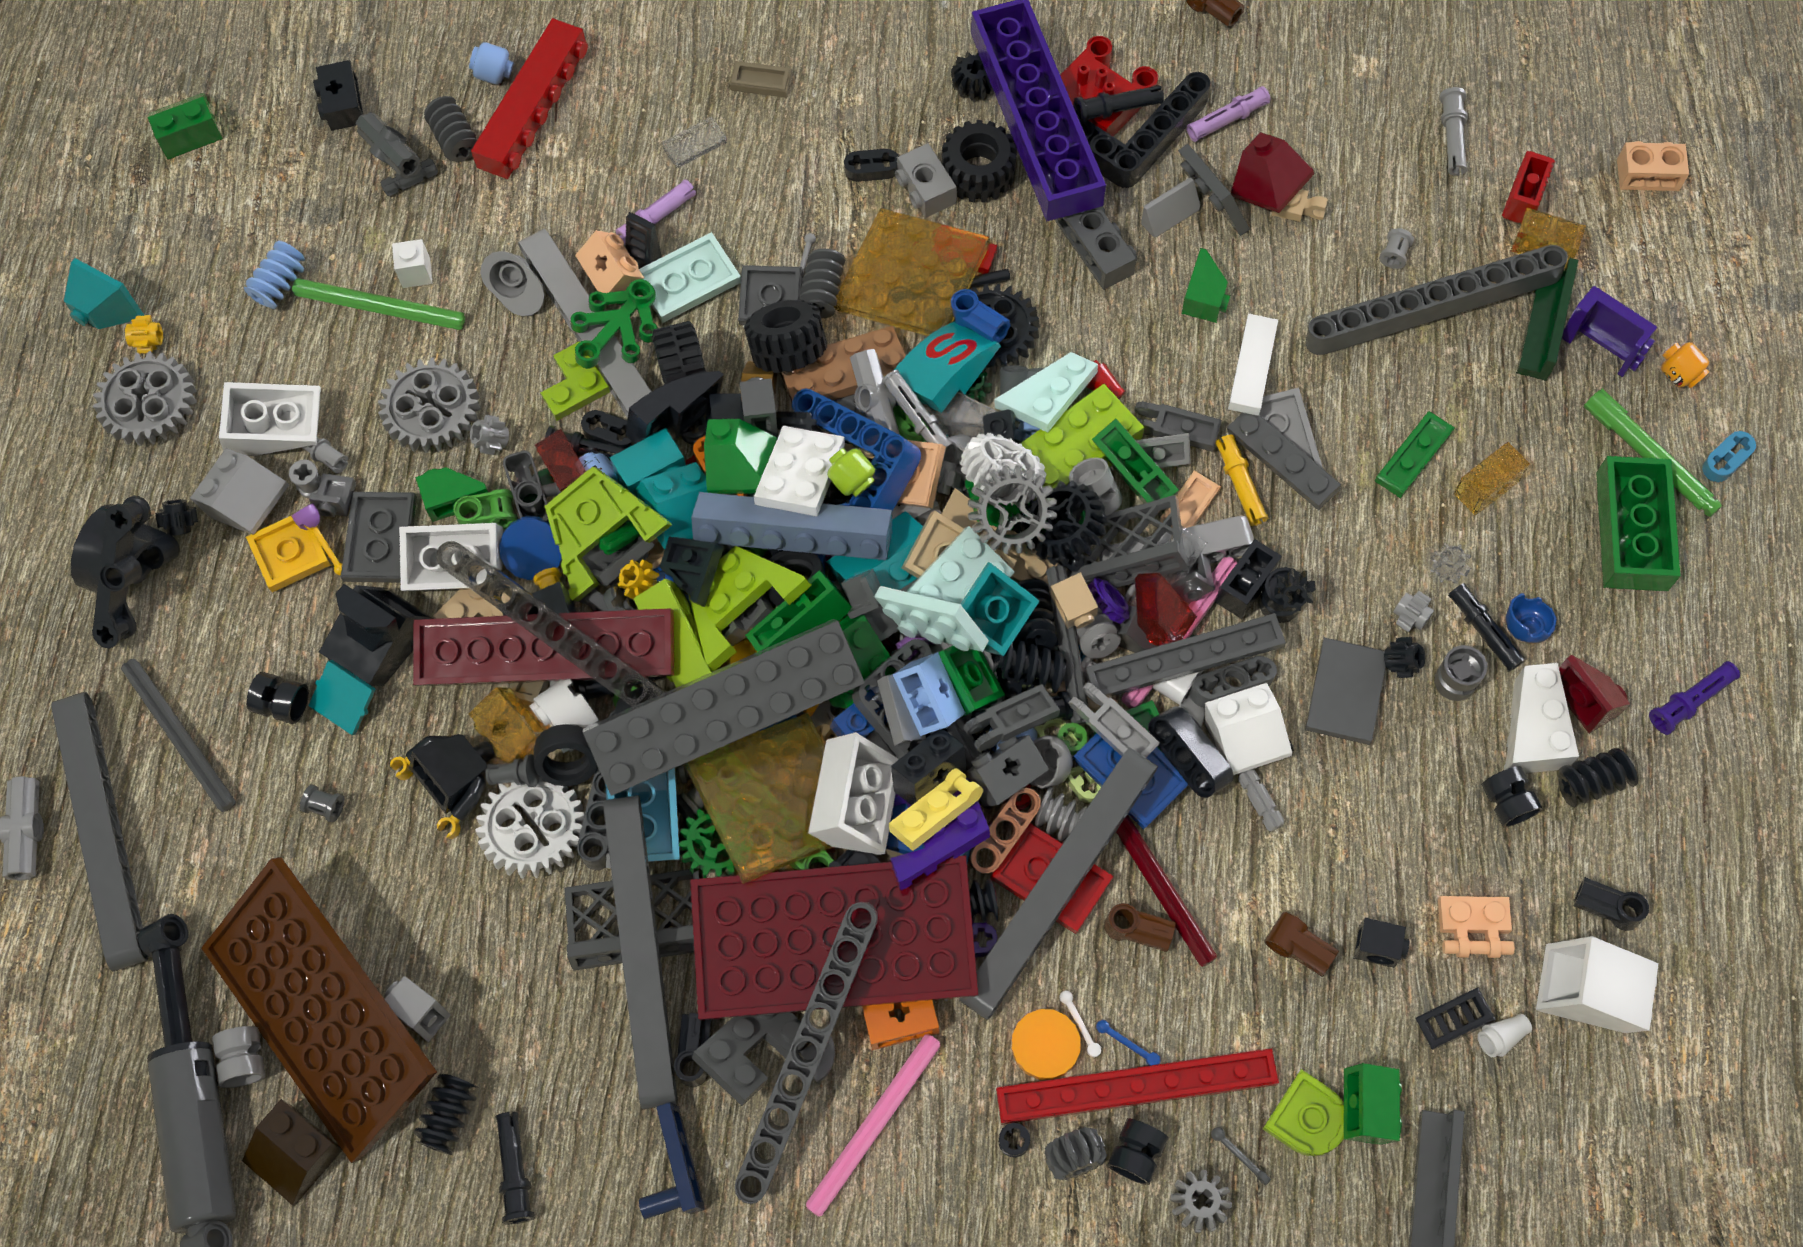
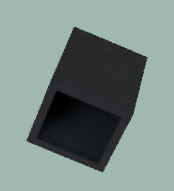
[319,585,433,686]

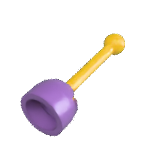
[291,503,342,576]

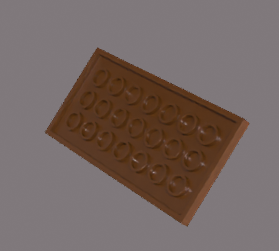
[201,857,437,1163]

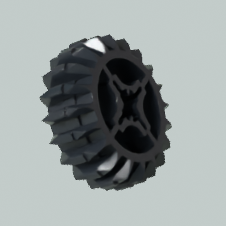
[1019,480,1108,566]

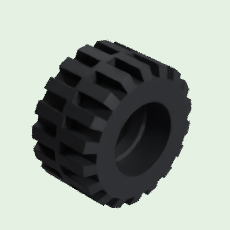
[942,120,1016,203]
[744,300,827,373]
[652,321,706,385]

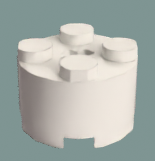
[529,679,599,753]

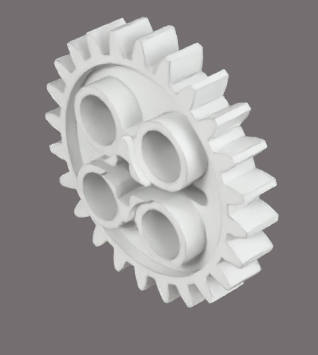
[475,777,584,879]

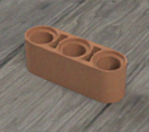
[968,788,1041,873]

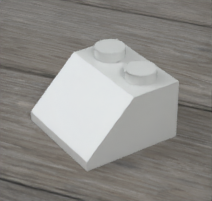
[1204,683,1292,775]

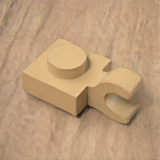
[1272,189,1328,222]

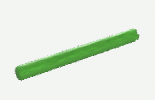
[292,278,465,330]

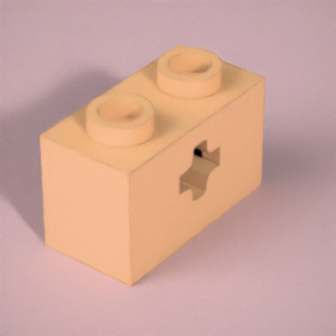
[575,230,644,293]

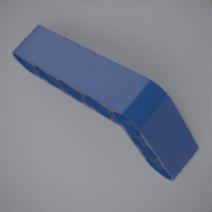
[792,388,921,511]

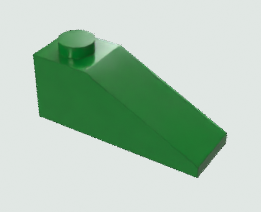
[1092,418,1179,503]
[745,570,852,652]

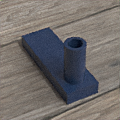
[639,1102,705,1219]

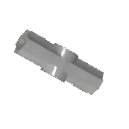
[850,349,900,435]
[0,776,44,881]

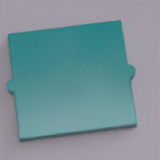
[308,660,376,735]

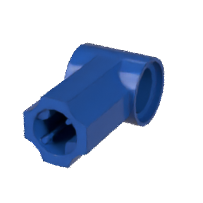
[951,289,1010,343]

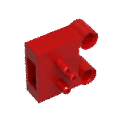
[1060,36,1158,137]

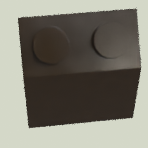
[242,1099,342,1206]

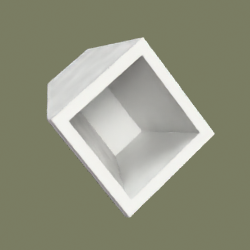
[1536,936,1658,1033]

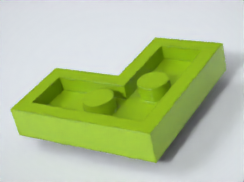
[540,341,610,421]

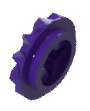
[1088,578,1129,624]

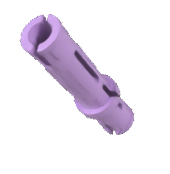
[1186,86,1271,142]
[616,179,696,244]

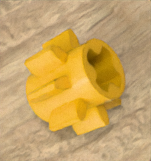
[125,315,163,354]
[618,559,660,600]

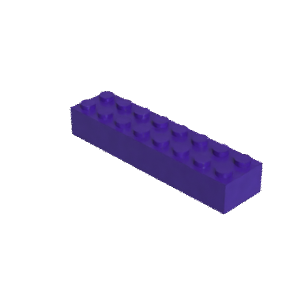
[971,0,1106,222]

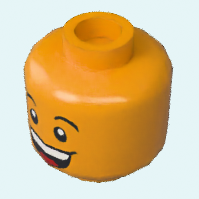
[1661,342,1709,388]

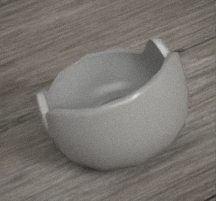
[1031,735,1073,789]

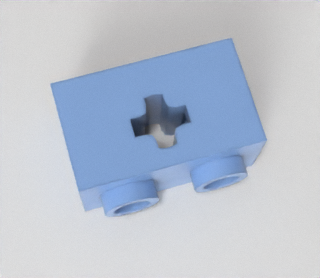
[893,652,965,736]

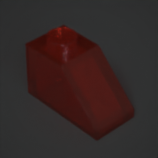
[1135,573,1197,646]

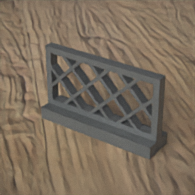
[1058,495,1189,588]
[565,869,700,971]

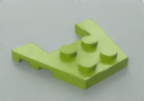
[545,467,672,602]
[689,546,812,671]

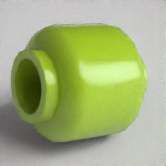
[827,448,875,497]

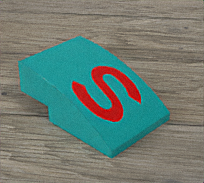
[894,322,1001,413]

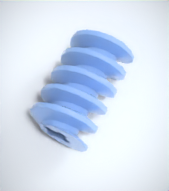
[243,241,305,309]

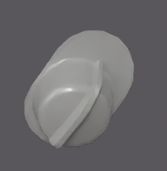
[480,251,545,316]

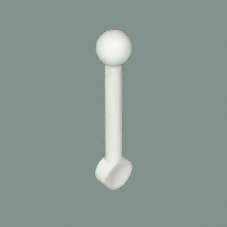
[1059,990,1101,1058]

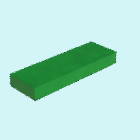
[1375,411,1455,499]

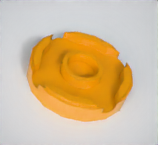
[1012,1009,1080,1080]

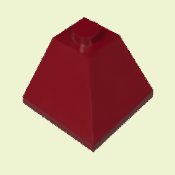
[1231,132,1314,213]
[1559,655,1630,734]

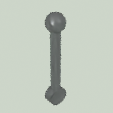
[1211,1127,1271,1185]

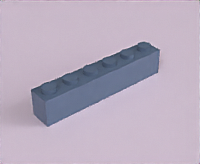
[691,492,892,560]

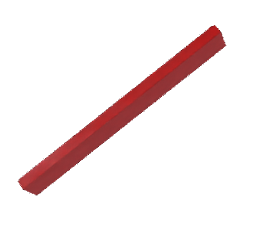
[996,1048,1279,1125]

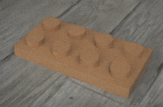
[780,325,906,402]

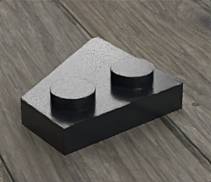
[660,536,724,607]

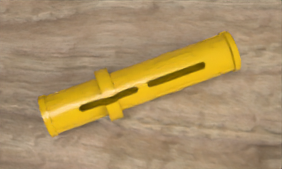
[1215,434,1269,526]

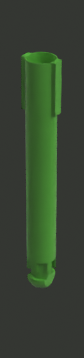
[1584,388,1722,517]

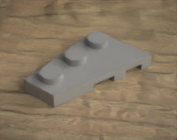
[1241,387,1323,469]

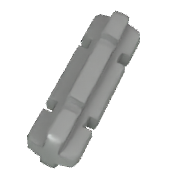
[1238,769,1284,832]

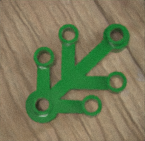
[571,279,658,369]

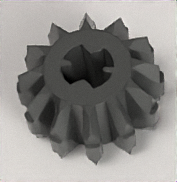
[1044,1127,1107,1180]

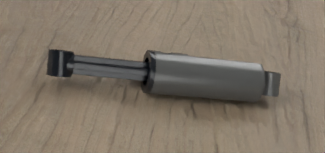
[138,914,236,1247]

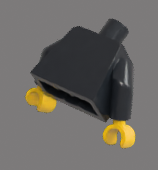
[390,734,495,839]

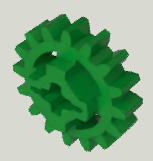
[679,805,752,878]

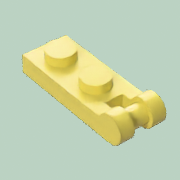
[889,768,983,851]

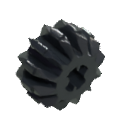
[951,51,994,101]

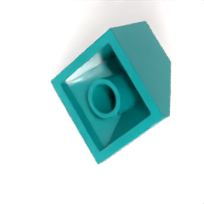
[64,258,144,329]

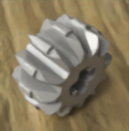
[1170,1170,1232,1233]

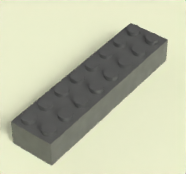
[583,619,865,796]

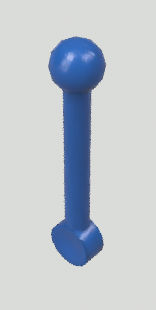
[1096,1020,1160,1066]

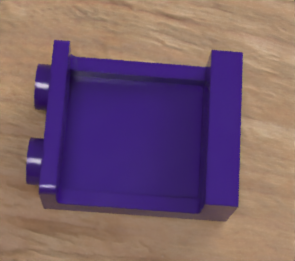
[1562,286,1657,378]

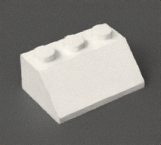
[399,523,503,591]
[808,732,899,855]

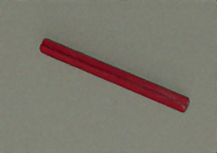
[1116,814,1217,967]

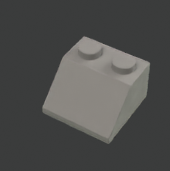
[190,448,289,535]

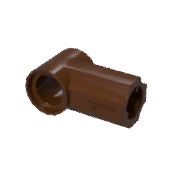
[1186,0,1245,27]
[1104,903,1176,952]
[1264,912,1339,977]

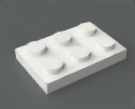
[754,426,845,516]

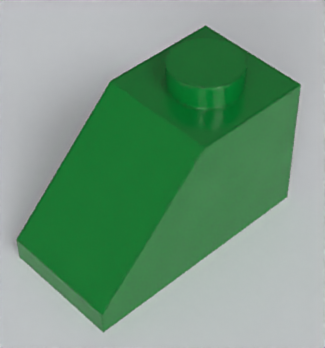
[1181,248,1231,323]
[415,467,488,522]

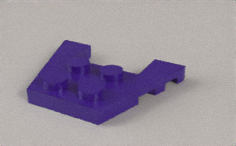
[891,778,990,890]

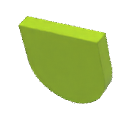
[1262,1069,1344,1156]

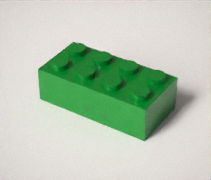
[1596,456,1681,591]

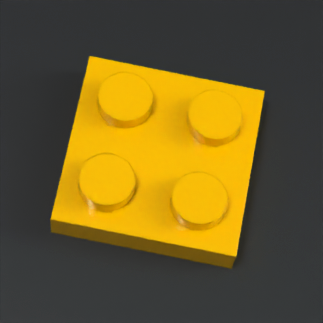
[246,515,331,593]

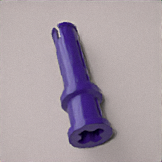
[1649,661,1740,735]

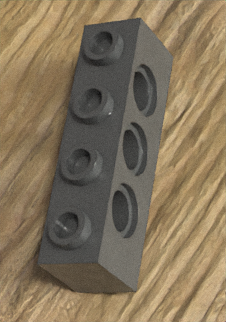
[1055,206,1137,290]

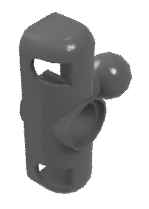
[503,450,575,522]

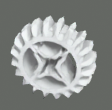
[960,433,1047,505]

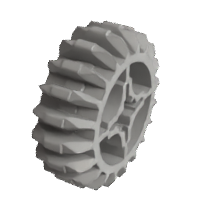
[968,464,1057,554]

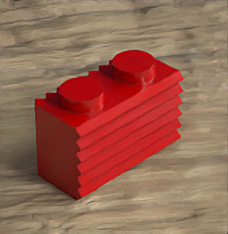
[1502,151,1555,226]

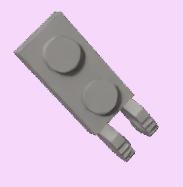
[1069,682,1159,758]

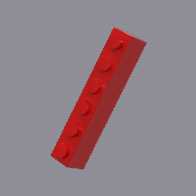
[471,18,588,179]

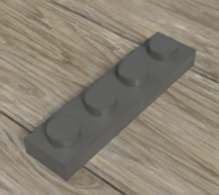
[1227,412,1341,511]

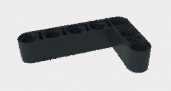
[1081,72,1211,188]

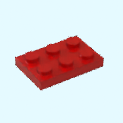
[991,823,1113,934]

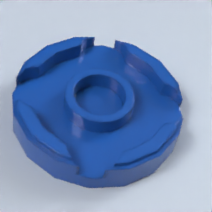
[499,516,562,580]

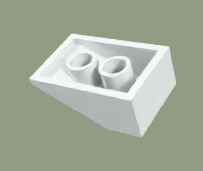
[219,382,321,456]

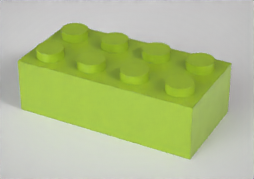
[1022,384,1144,501]

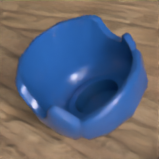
[1505,593,1557,643]

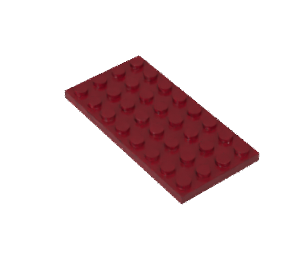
[690,855,979,1020]

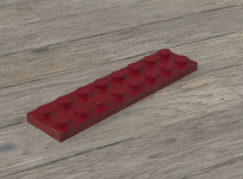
[413,608,674,686]

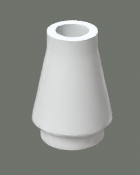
[1478,1014,1532,1057]

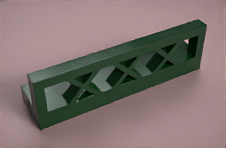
[1516,258,1579,381]

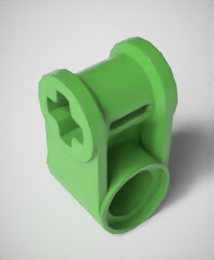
[454,489,518,530]

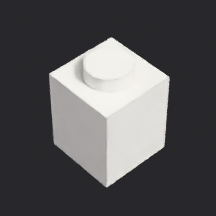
[392,239,433,288]

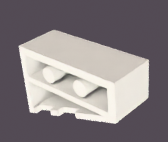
[1504,663,1579,773]

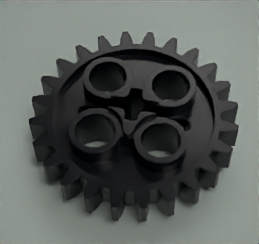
[941,284,1040,374]

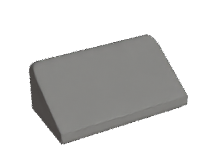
[1141,178,1200,238]
[1136,433,1191,468]
[877,675,926,746]

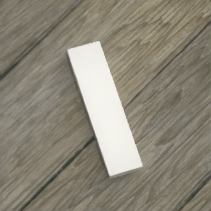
[1228,314,1278,416]

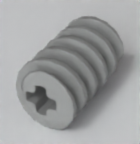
[1075,607,1121,659]
[1035,787,1088,841]

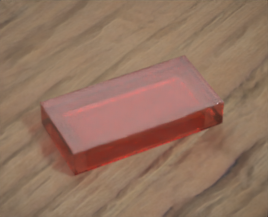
[534,429,586,492]

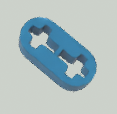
[1702,431,1756,482]

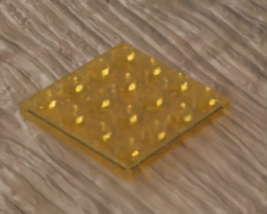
[834,208,990,336]
[685,713,832,884]

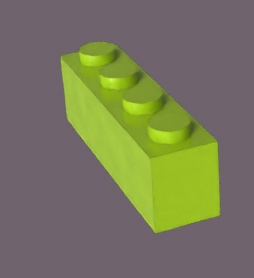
[633,579,720,688]

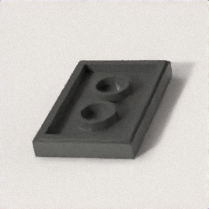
[341,491,417,583]
[1305,637,1386,745]

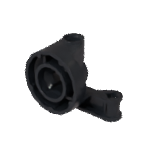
[70,495,180,649]

